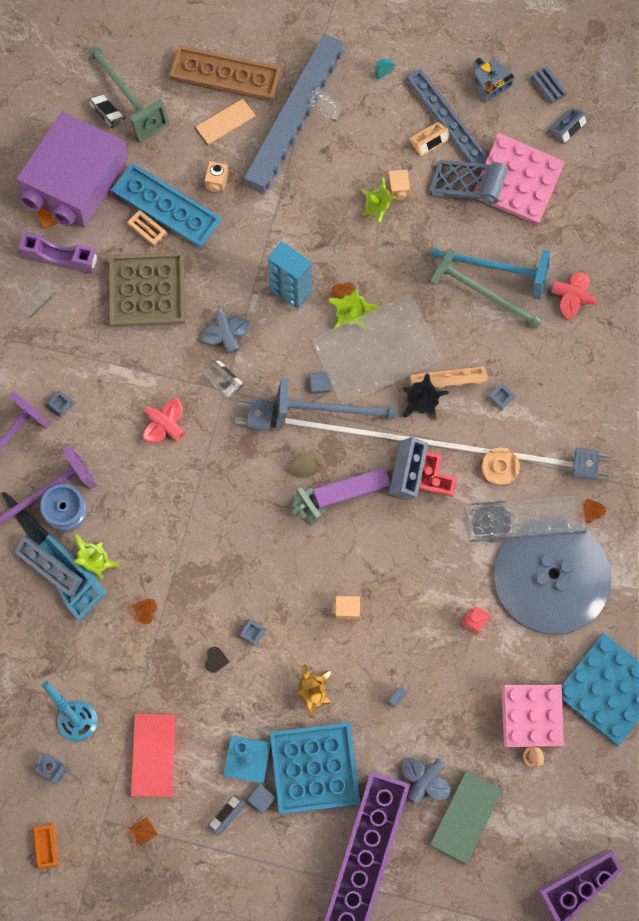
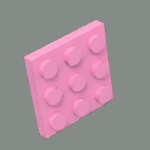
[502,685,564,747]

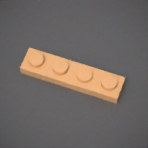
[410,366,488,388]

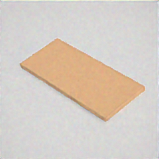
[196,99,256,145]

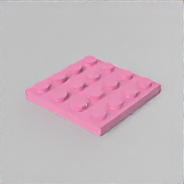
[473,133,565,225]

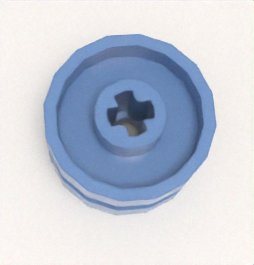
[41,484,87,532]

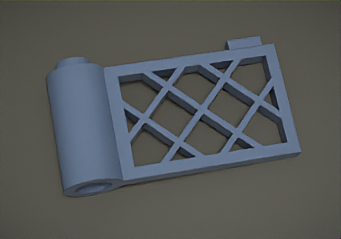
[429,160,508,205]

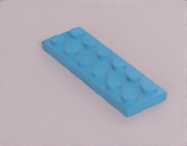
[111,163,222,248]

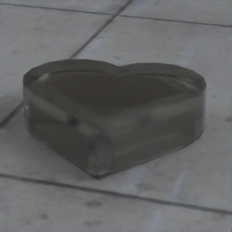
[205,646,230,673]

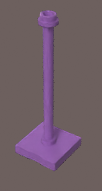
[0,391,51,450]
[0,446,97,525]

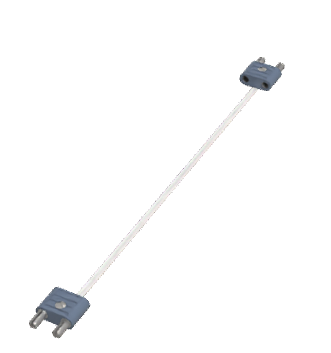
[235,399,612,481]

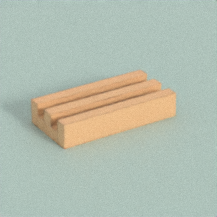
[127,210,167,247]

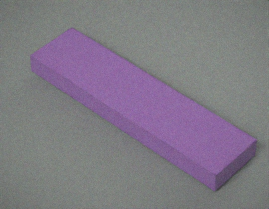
[312,468,391,509]

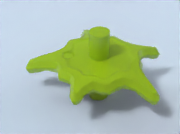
[361,177,396,223]
[328,289,379,332]
[74,535,120,580]

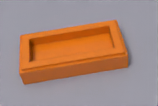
[33,824,59,869]

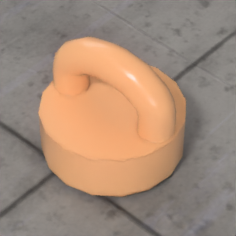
[523,746,544,767]

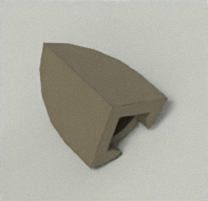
[286,449,322,478]

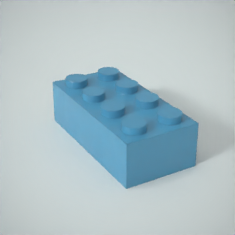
[267,241,312,308]

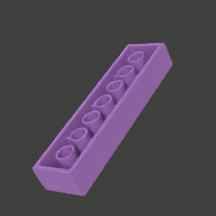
[324,771,410,921]

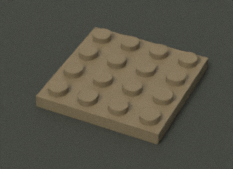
[109,252,185,327]

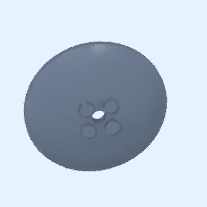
[494,519,611,635]

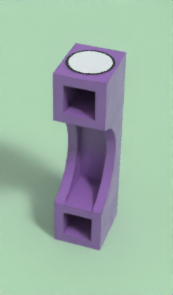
[18,232,98,274]

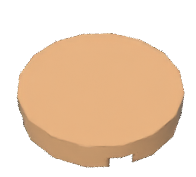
[481,447,520,486]

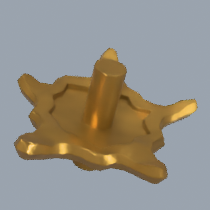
[294,665,331,718]

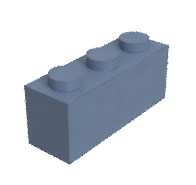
[389,437,428,500]

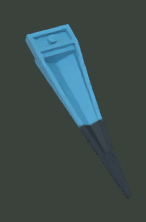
[2,492,107,621]

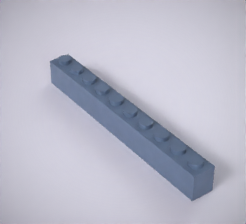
[244,34,345,195]

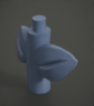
[200,309,250,354]
[402,758,452,804]

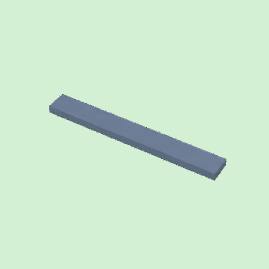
[406,69,488,177]

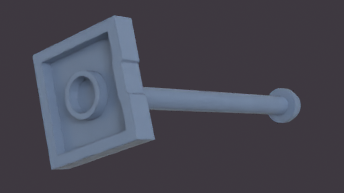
[275,378,396,429]

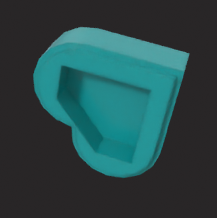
[375,59,395,79]

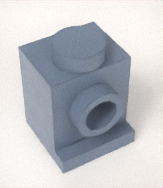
[35,753,69,785]

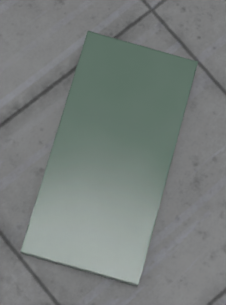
[430,771,503,865]

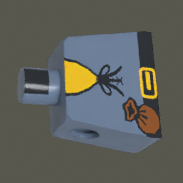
[473,58,515,103]

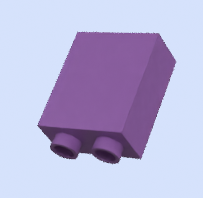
[16,112,128,228]

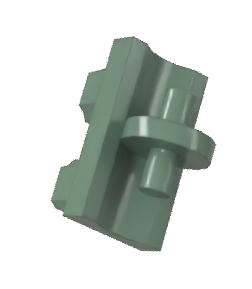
[292,487,326,525]

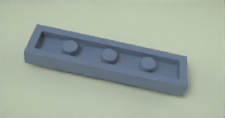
[14,536,83,596]

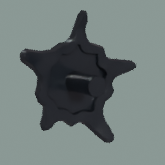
[403,373,449,420]

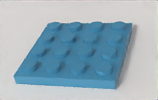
[561,633,639,746]
[270,722,360,815]

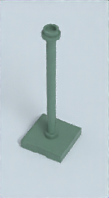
[89,46,169,142]
[429,248,541,328]

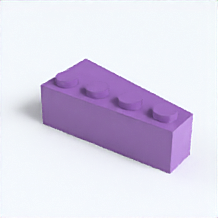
[536,849,623,921]

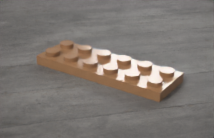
[169,45,282,101]

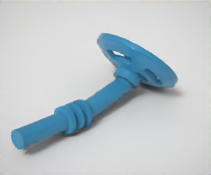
[42,681,98,742]

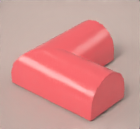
[419,452,457,497]

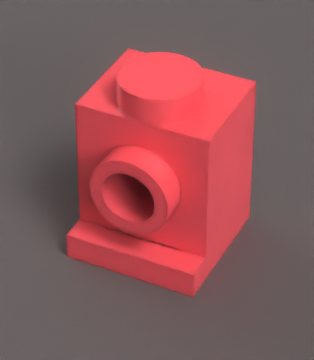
[461,606,490,635]

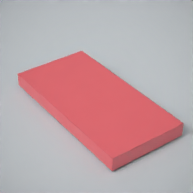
[131,714,176,797]

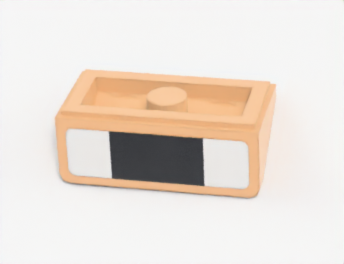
[409,122,450,156]

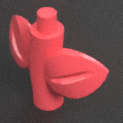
[551,273,597,320]
[142,397,185,443]

